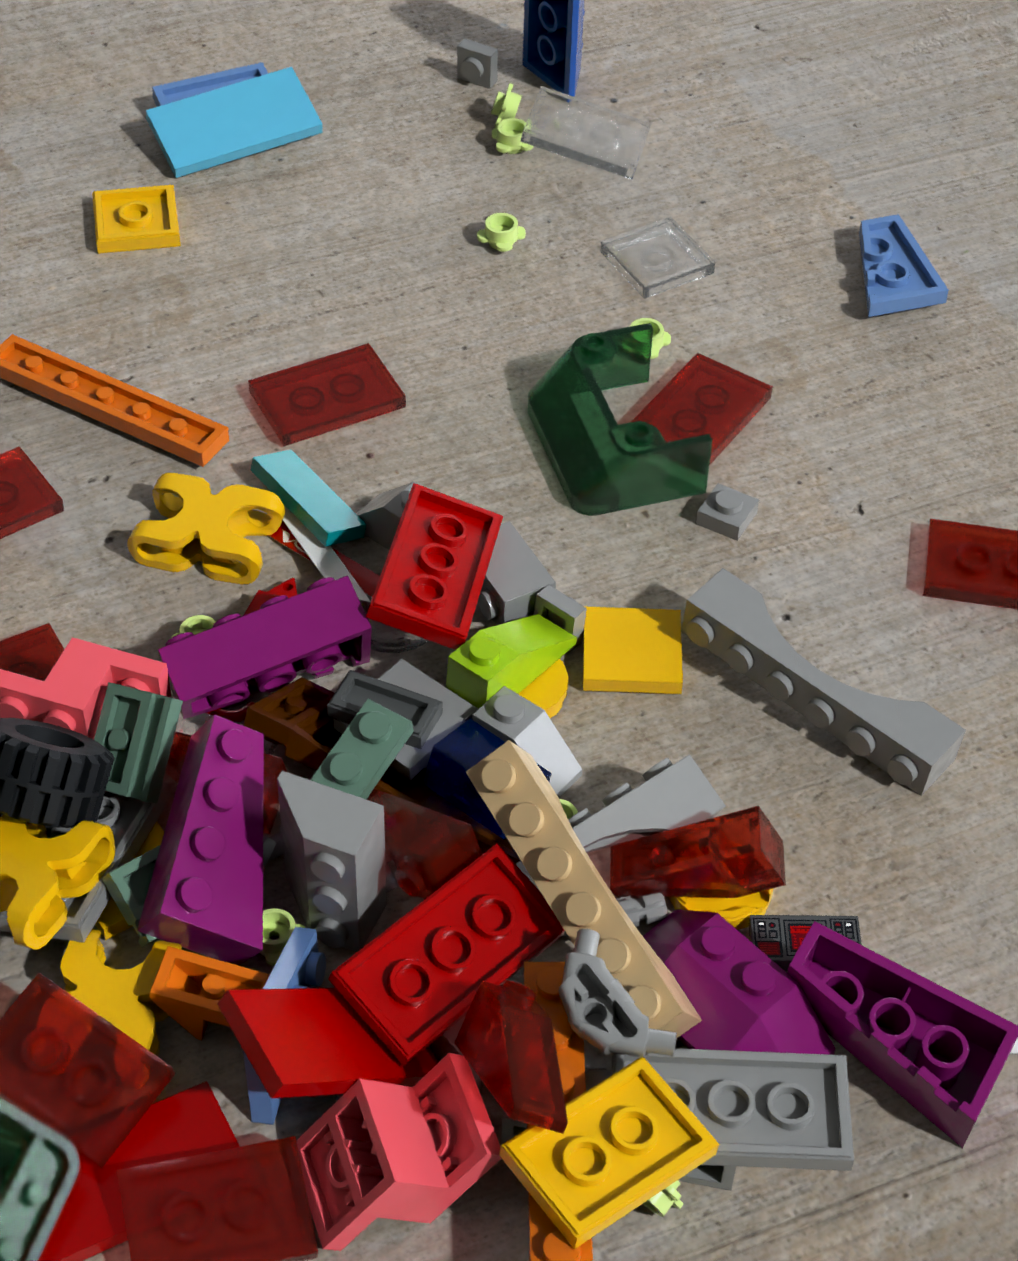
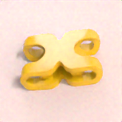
[127,473,285,584]
[0,815,115,949]
[32,929,182,1091]

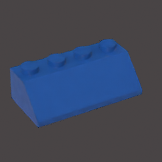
[522,0,585,101]

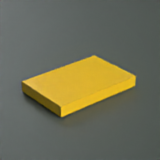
[499,1057,719,1249]

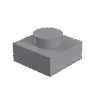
[457,38,498,89]
[696,483,759,541]
[534,585,587,653]

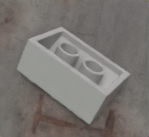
[277,771,387,952]

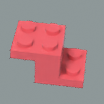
[0,637,171,740]
[290,1053,502,1251]

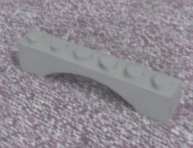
[681,568,966,796]
[515,754,726,888]

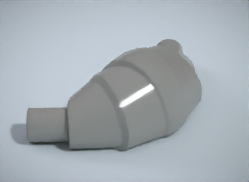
[559,929,677,1058]

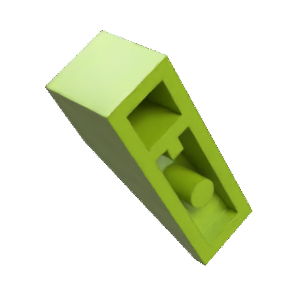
[446,614,577,709]

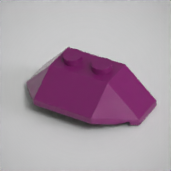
[643,909,836,1055]

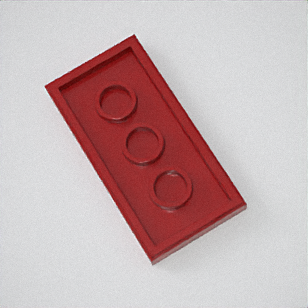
[366,483,503,650]
[328,844,566,1066]
[217,988,439,1099]
[0,1081,255,1261]

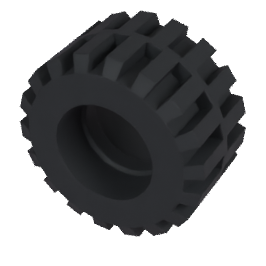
[0,718,114,828]

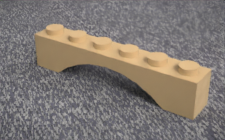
[466,740,702,1039]

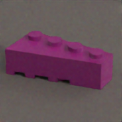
[158,575,372,719]
[137,715,264,966]
[787,921,1018,1149]

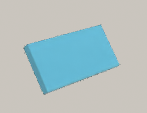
[146,67,323,178]

